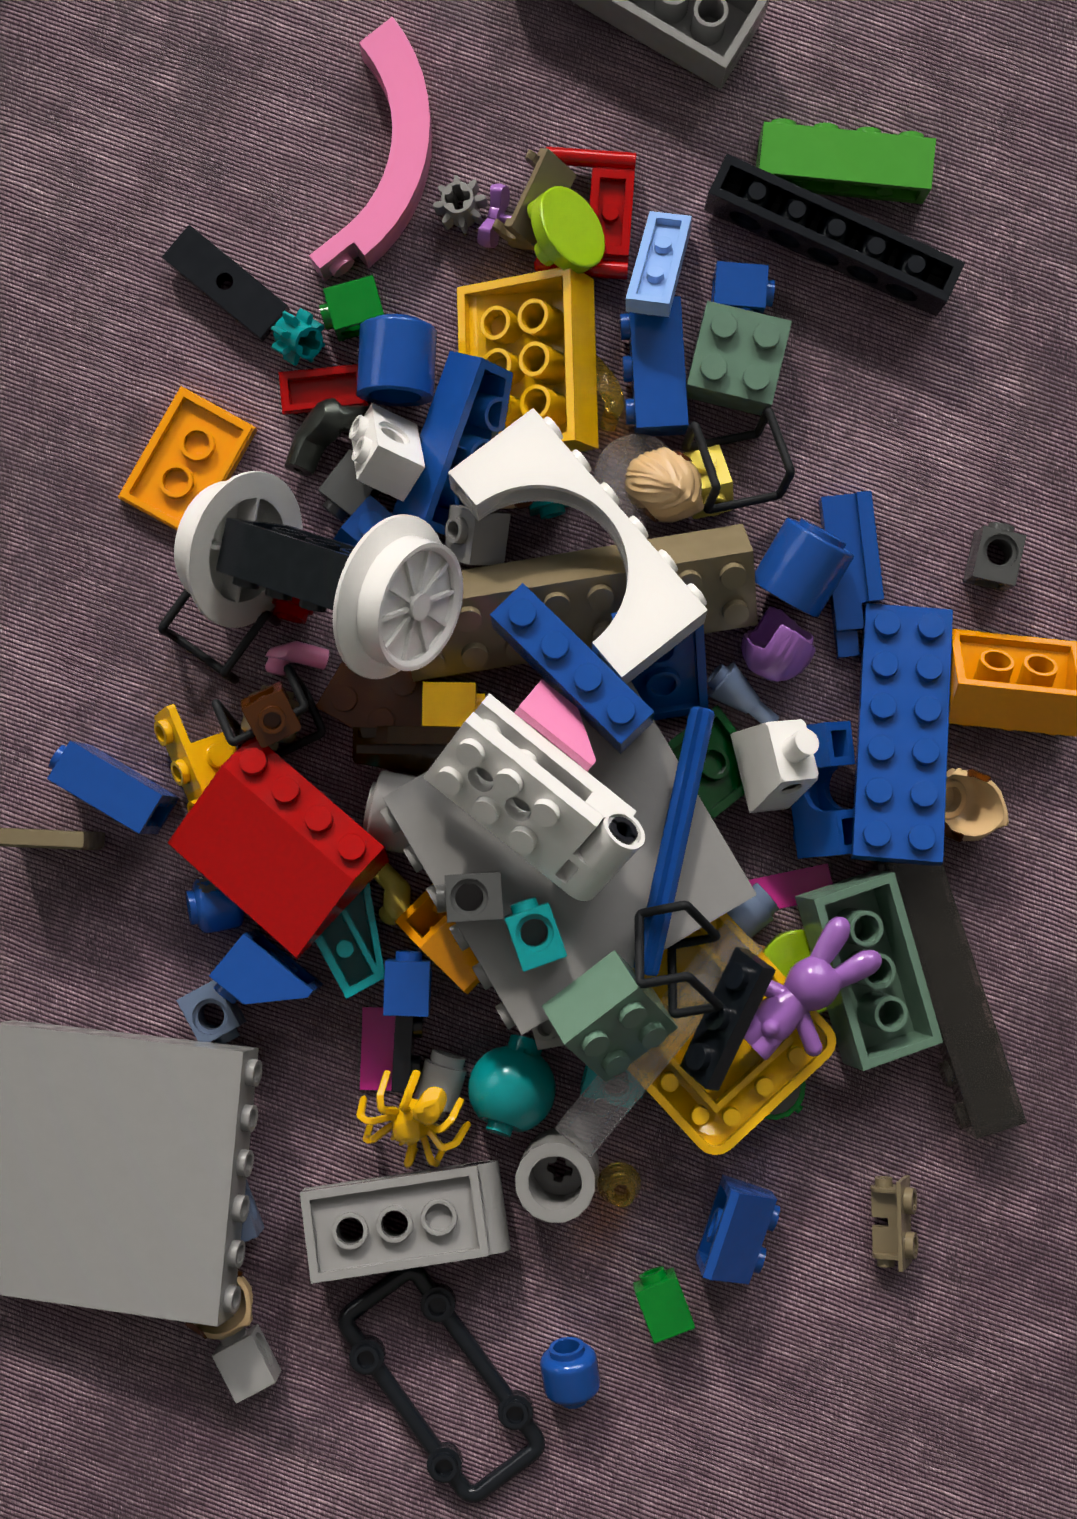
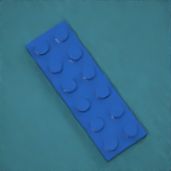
[851,603,953,866]

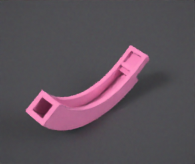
[309,16,432,282]

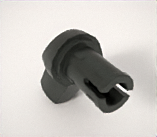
[284,398,370,476]

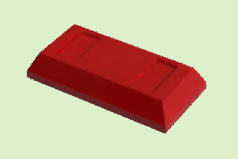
[278,364,368,415]

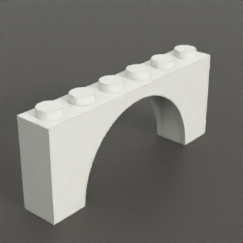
[448,408,708,684]

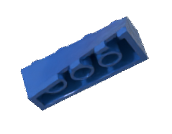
[392,351,513,536]

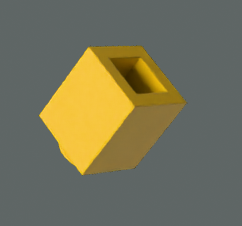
[422,682,485,727]

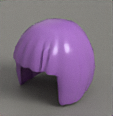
[741,606,816,682]

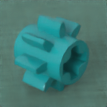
[271,308,325,366]

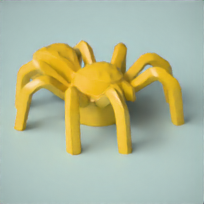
[356,1070,471,1169]

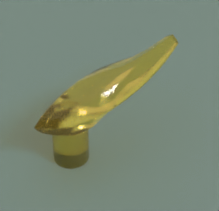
[596,354,625,431]

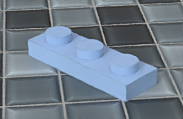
[626,211,692,317]

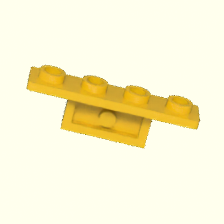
[154,704,237,812]

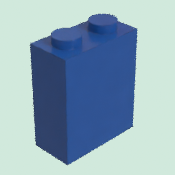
[47,740,180,834]

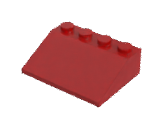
[167,737,389,960]

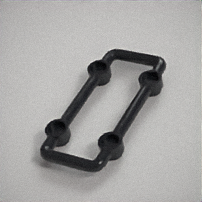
[338,1267,545,1503]

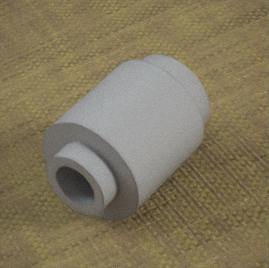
[414,1049,467,1118]

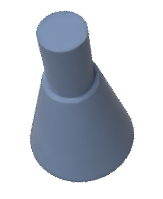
[707,662,779,724]

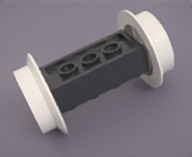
[174,471,463,679]

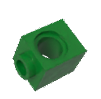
[319,275,384,342]
[633,1266,696,1344]

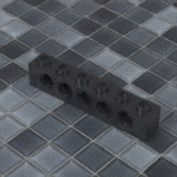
[704,154,965,316]

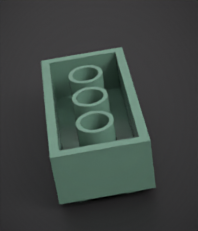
[795,870,943,1071]

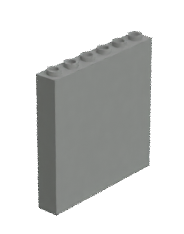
[380,681,757,1035]
[0,1020,262,1327]

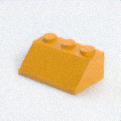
[949,629,1077,737]

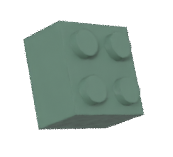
[686,301,792,416]
[542,950,678,1082]

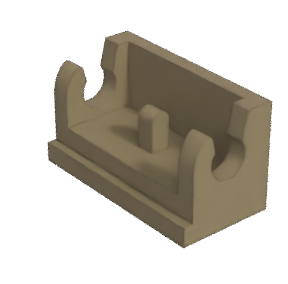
[492,148,577,251]

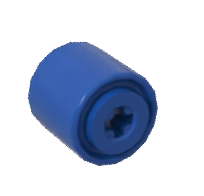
[357,314,437,407]
[755,517,854,617]

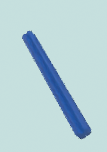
[634,706,715,976]

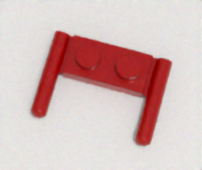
[534,147,636,280]

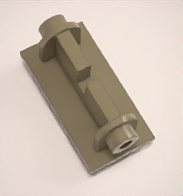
[870,1175,919,1272]

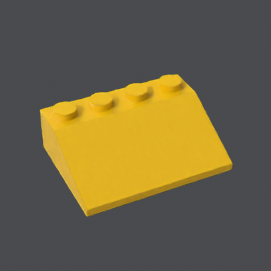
[457,268,599,452]

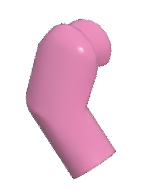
[265,641,329,676]

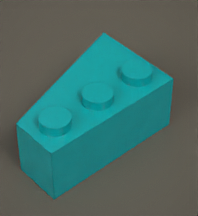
[315,883,385,999]

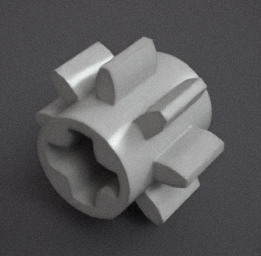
[433,175,488,234]

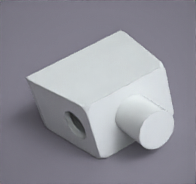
[730,719,819,813]

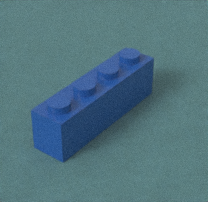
[490,583,654,754]

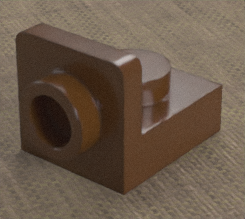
[241,681,301,748]

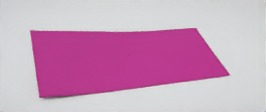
[749,863,833,909]
[360,1007,395,1091]

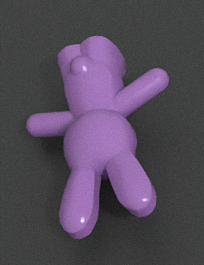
[744,917,882,1061]

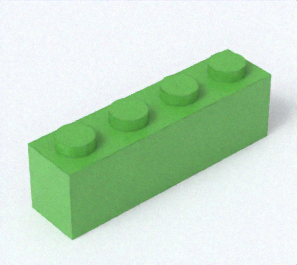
[756,118,936,204]

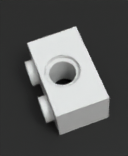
[349,403,425,502]

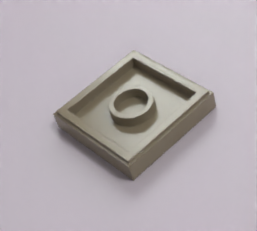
[0,828,105,850]

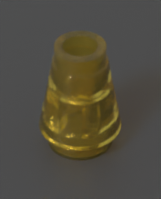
[598,1162,641,1207]

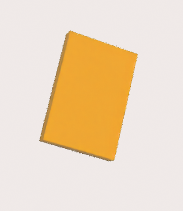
[117,386,258,531]

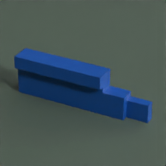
[818,491,884,659]

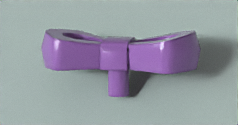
[477,183,512,248]

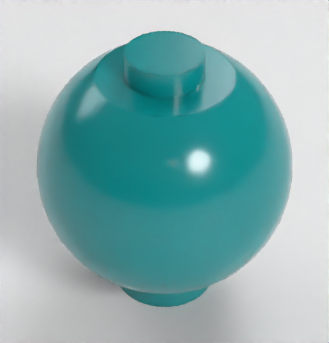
[468,1035,556,1138]

